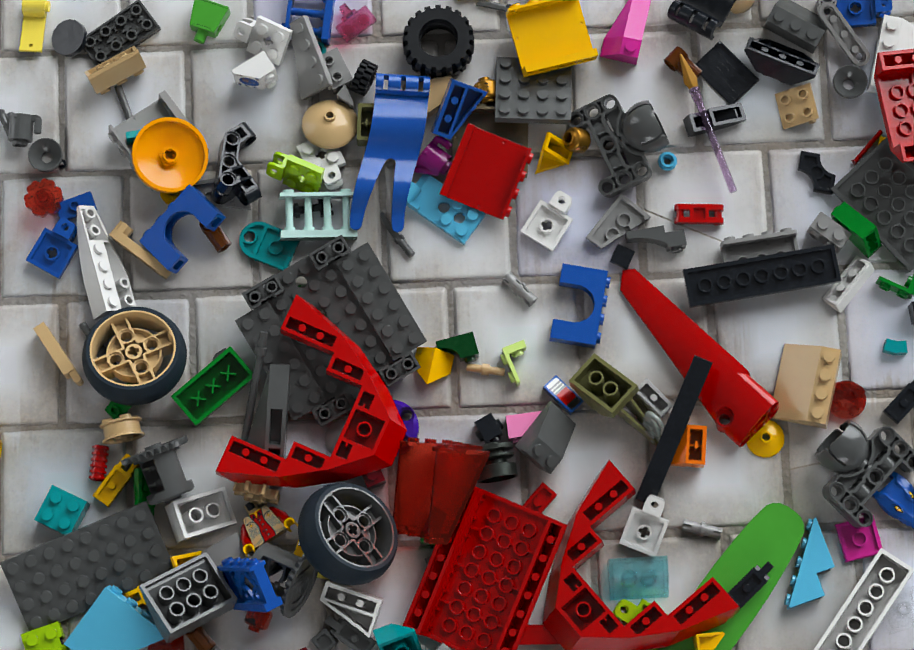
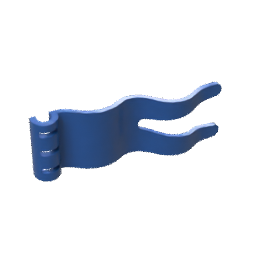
[350,73,430,233]

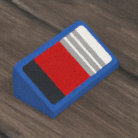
[543,375,584,415]

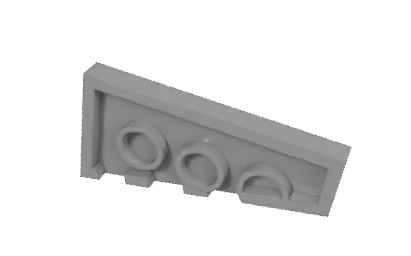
[290,15,333,100]

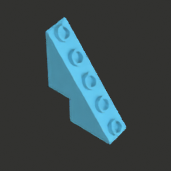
[784,517,835,610]

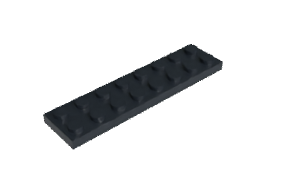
[682,244,841,308]

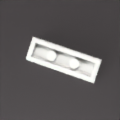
[822,255,874,313]

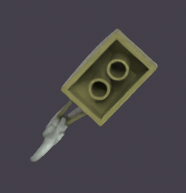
[569,353,664,446]

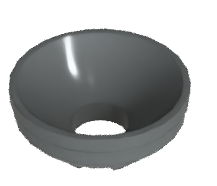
[833,65,868,99]
[28,138,63,172]

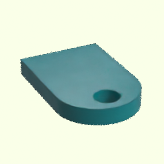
[239,222,300,271]

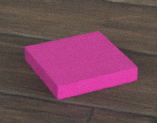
[835,516,883,563]

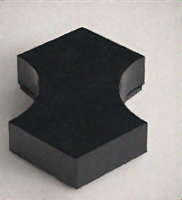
[798,151,836,195]

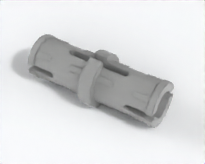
[502,271,538,307]
[682,519,723,540]

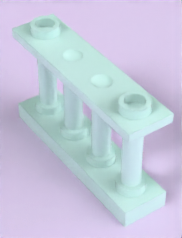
[279,189,357,241]

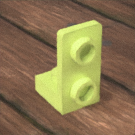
[500,340,526,386]

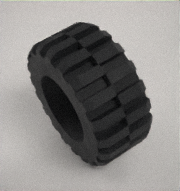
[403,5,474,79]

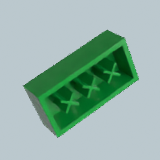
[171,346,253,427]

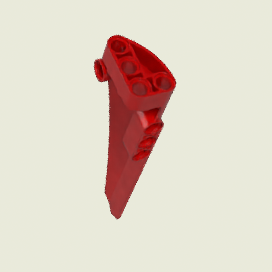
[620,269,779,447]

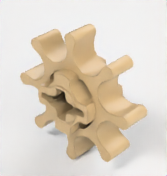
[233,480,280,505]

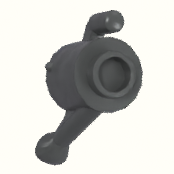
[0,109,42,147]

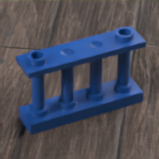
[282,0,335,45]

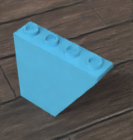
[64,585,164,650]

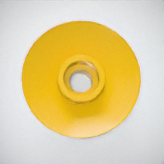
[746,420,784,458]

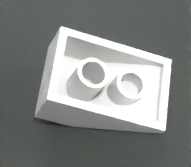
[165,486,237,543]

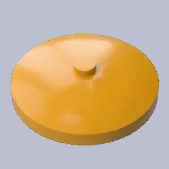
[131,117,208,193]

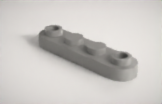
[817,2,870,66]

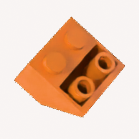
[670,425,707,468]

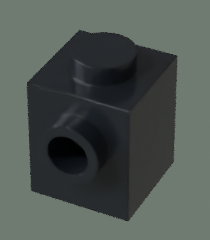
[474,413,504,444]

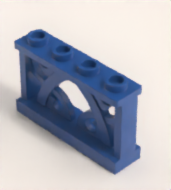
[217,557,283,612]

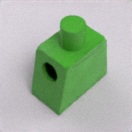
[190,0,231,44]

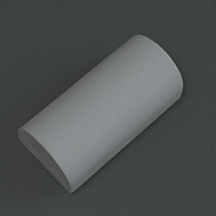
[635,378,674,419]

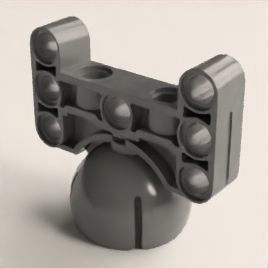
[568,94,669,198]
[815,420,914,528]

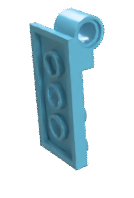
[406,174,486,245]

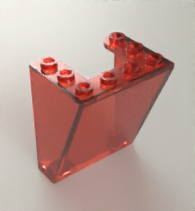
[393,437,490,545]

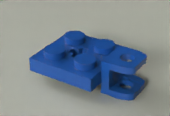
[836,0,893,28]
[26,218,78,279]

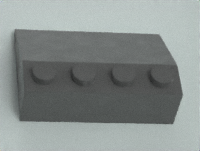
[139,552,238,643]

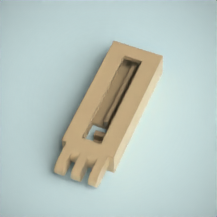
[33,322,84,386]

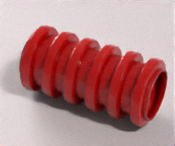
[89,445,110,482]

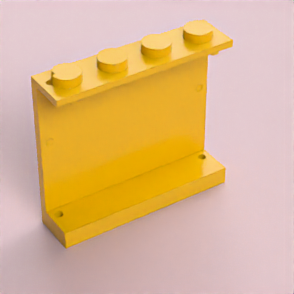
[505,0,598,77]

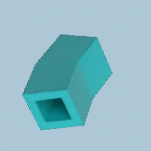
[882,339,908,355]

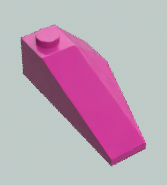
[600,0,651,65]

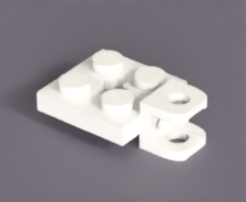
[233,16,293,66]
[296,141,346,191]
[520,191,573,252]
[619,494,669,558]

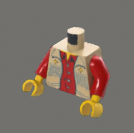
[241,502,298,558]

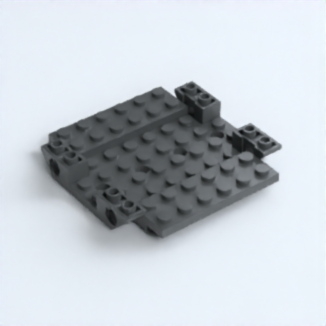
[235,235,427,427]

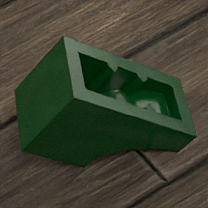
[436,332,479,363]

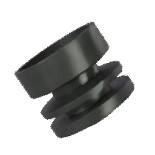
[472,442,518,484]

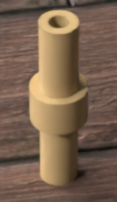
[466,363,505,376]

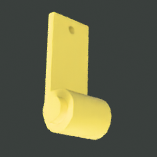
[19,0,51,53]

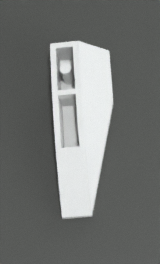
[77,205,136,320]

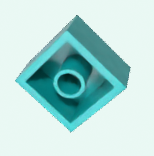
[34,485,91,535]

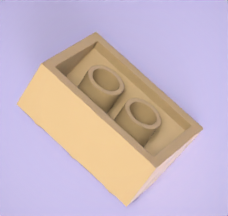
[84,46,146,95]

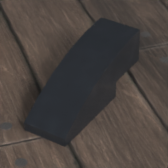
[683,103,747,137]

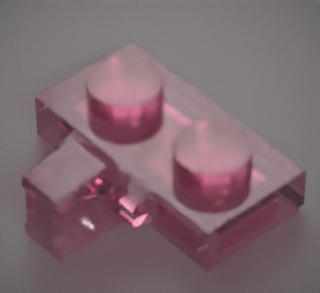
[336,3,377,43]

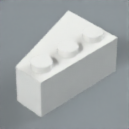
[320,580,384,638]

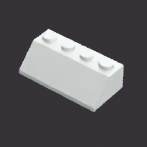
[867,14,914,94]

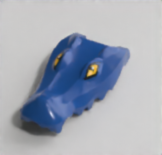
[872,471,914,529]

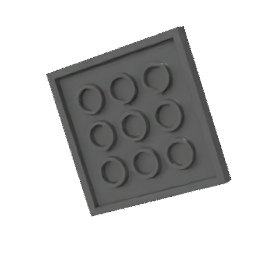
[495,57,571,124]

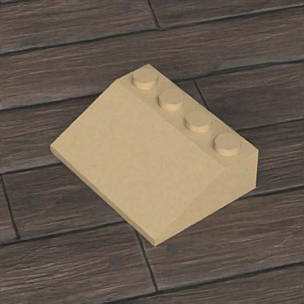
[771,344,842,429]

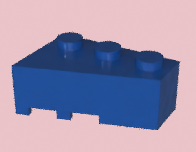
[431,78,488,140]

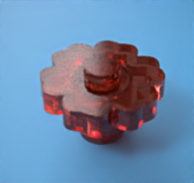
[24,178,64,218]

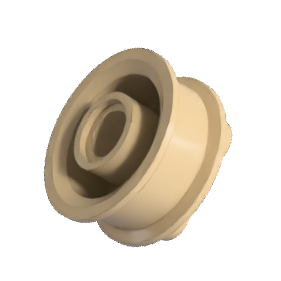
[99,413,145,445]

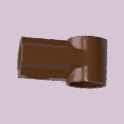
[664,46,702,78]
[199,221,232,253]
[185,626,216,650]

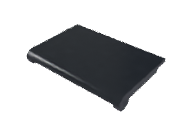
[695,41,759,104]

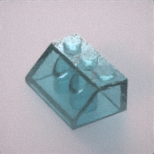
[607,556,669,601]

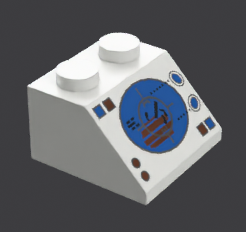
[232,51,278,90]

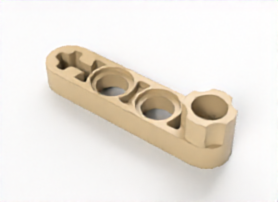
[109,220,172,279]

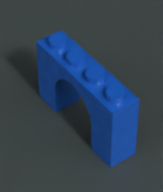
[140,184,226,274]
[549,263,611,349]

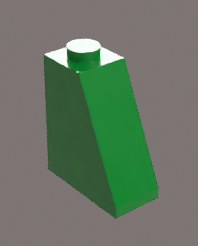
[831,201,882,258]

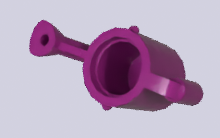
[414,136,452,176]

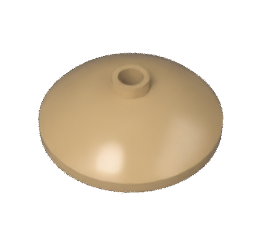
[302,100,357,149]

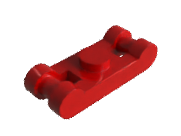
[674,204,724,225]

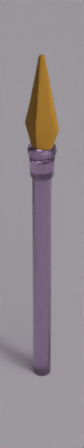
[680,54,737,193]

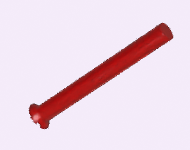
[851,130,883,165]

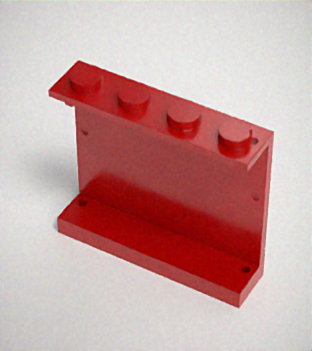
[440,123,534,220]

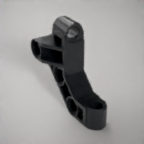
[211,122,262,206]

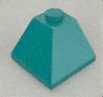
[373,624,422,650]

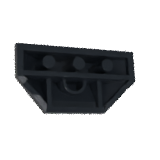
[744,37,820,85]

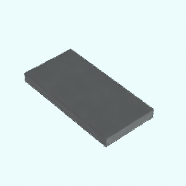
[83,0,161,66]

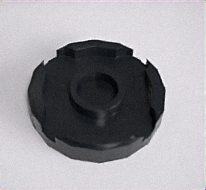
[52,19,87,57]

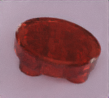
[830,380,866,419]

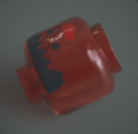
[244,611,273,633]

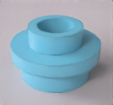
[658,152,677,171]

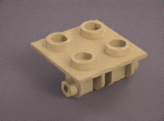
[775,83,819,130]

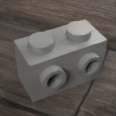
[322,47,353,95]
[807,212,852,254]

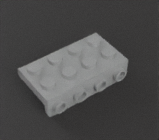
[720,228,799,263]

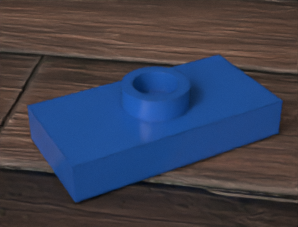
[55,191,97,220]

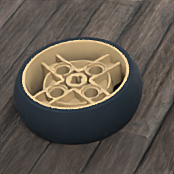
[82,307,187,406]

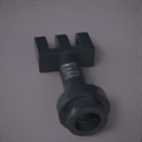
[293,199,334,218]

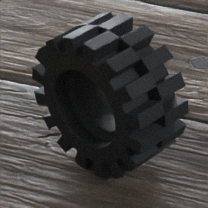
[350,59,378,96]

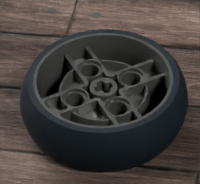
[298,483,398,585]

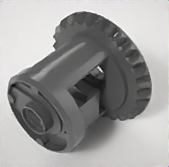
[120,435,195,505]
[245,542,318,618]

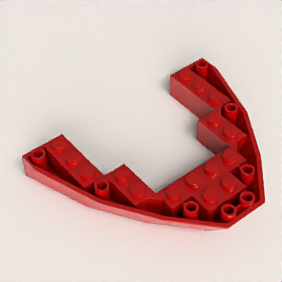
[215,294,407,488]
[542,460,740,650]

